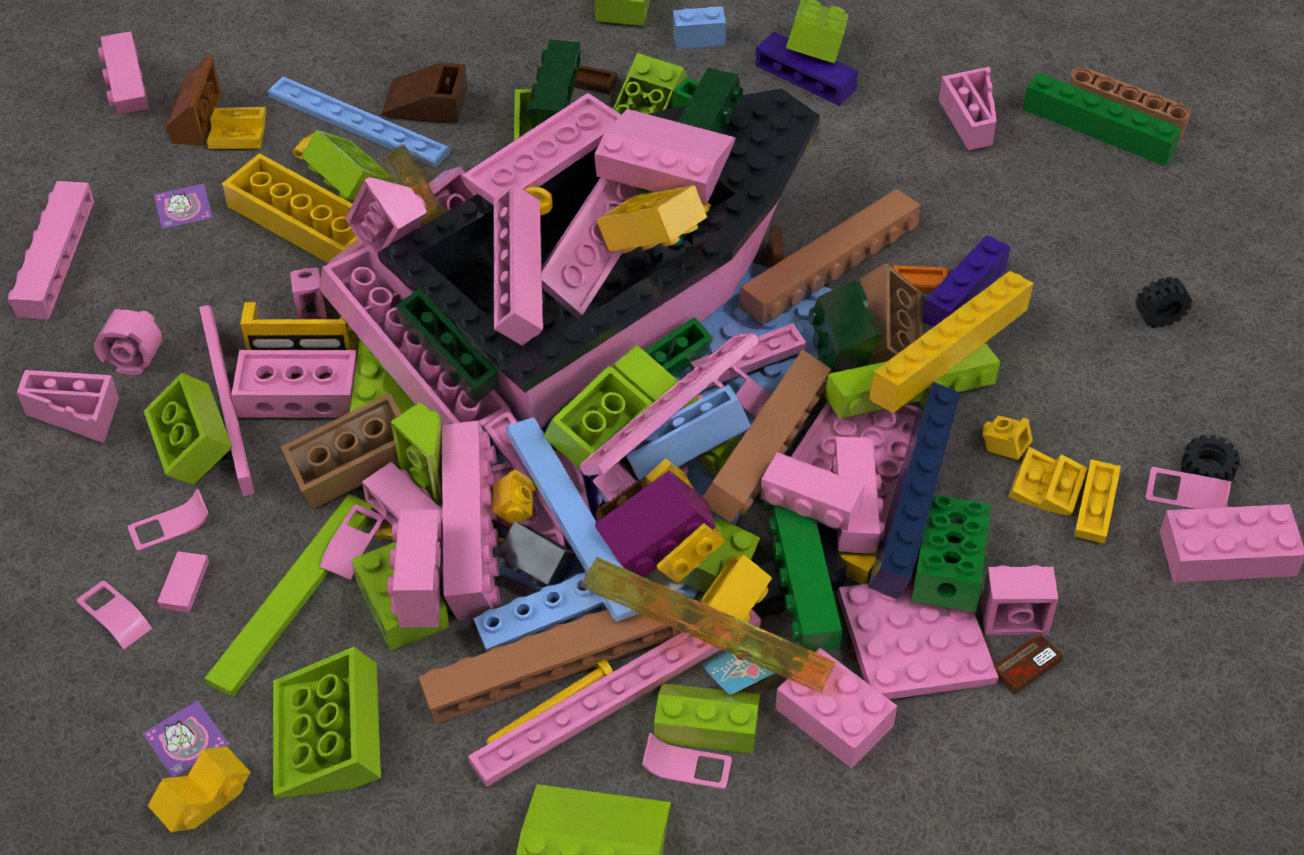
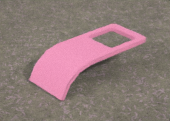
[712,364,772,418]
[1145,467,1232,509]
[128,489,209,551]
[319,504,384,580]
[76,581,152,650]
[642,733,732,789]

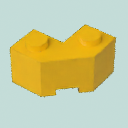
[147,746,251,832]

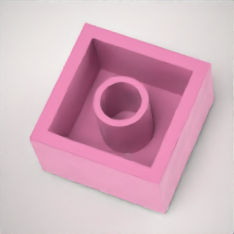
[981,565,1058,635]

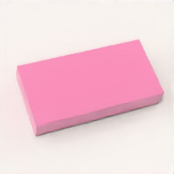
[157,551,209,613]

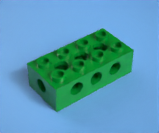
[912,495,991,613]

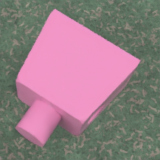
[290,267,327,319]

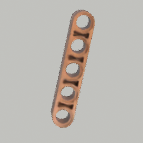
[1069,67,1191,137]

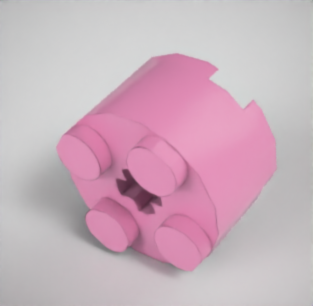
[94,309,162,375]

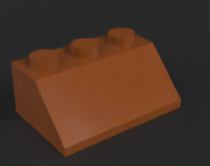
[166,55,222,146]

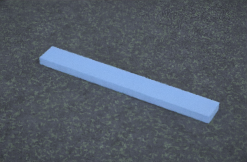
[267,77,450,168]
[506,417,646,623]

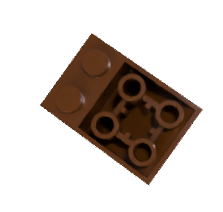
[382,62,468,122]

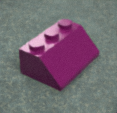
[595,470,716,580]

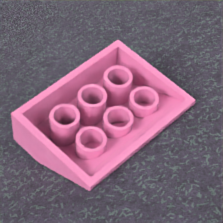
[595,109,735,206]

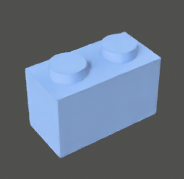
[673,6,726,49]

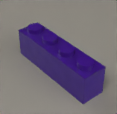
[756,32,858,106]
[923,235,1011,327]

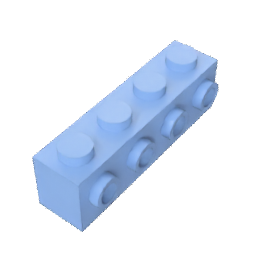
[626,385,751,480]
[473,573,607,652]

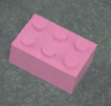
[387,509,443,628]
[775,648,897,769]

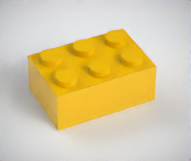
[596,185,707,253]

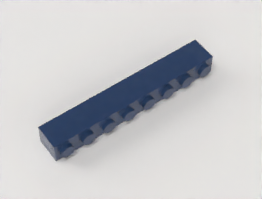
[868,382,960,599]

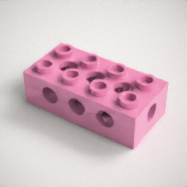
[231,350,357,418]

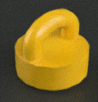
[524,186,553,216]

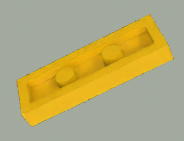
[1074,459,1121,544]

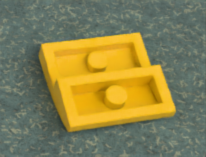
[207,107,267,149]
[1008,447,1088,516]

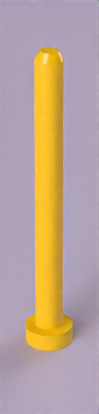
[486,659,613,745]

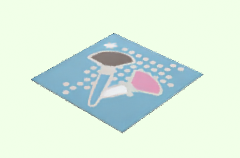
[700,639,783,695]

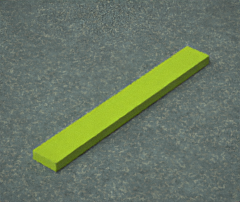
[204,494,376,697]

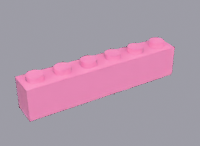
[8,181,94,319]
[494,184,543,346]

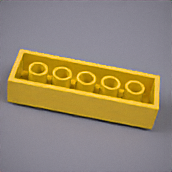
[222,153,358,264]

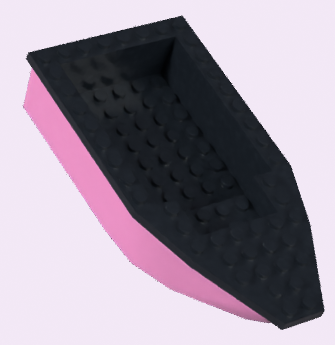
[377,88,820,428]

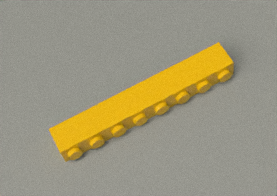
[869,271,1034,413]

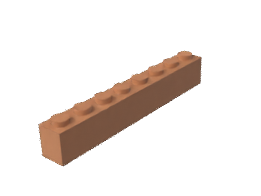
[739,189,921,325]
[703,349,831,523]
[418,589,679,724]

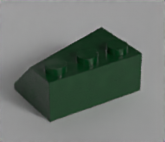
[809,280,883,380]

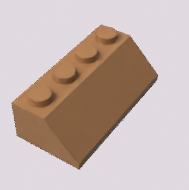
[860,263,923,365]
[281,393,401,510]

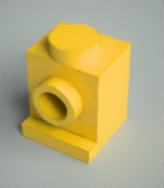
[982,415,1033,460]
[492,469,537,525]

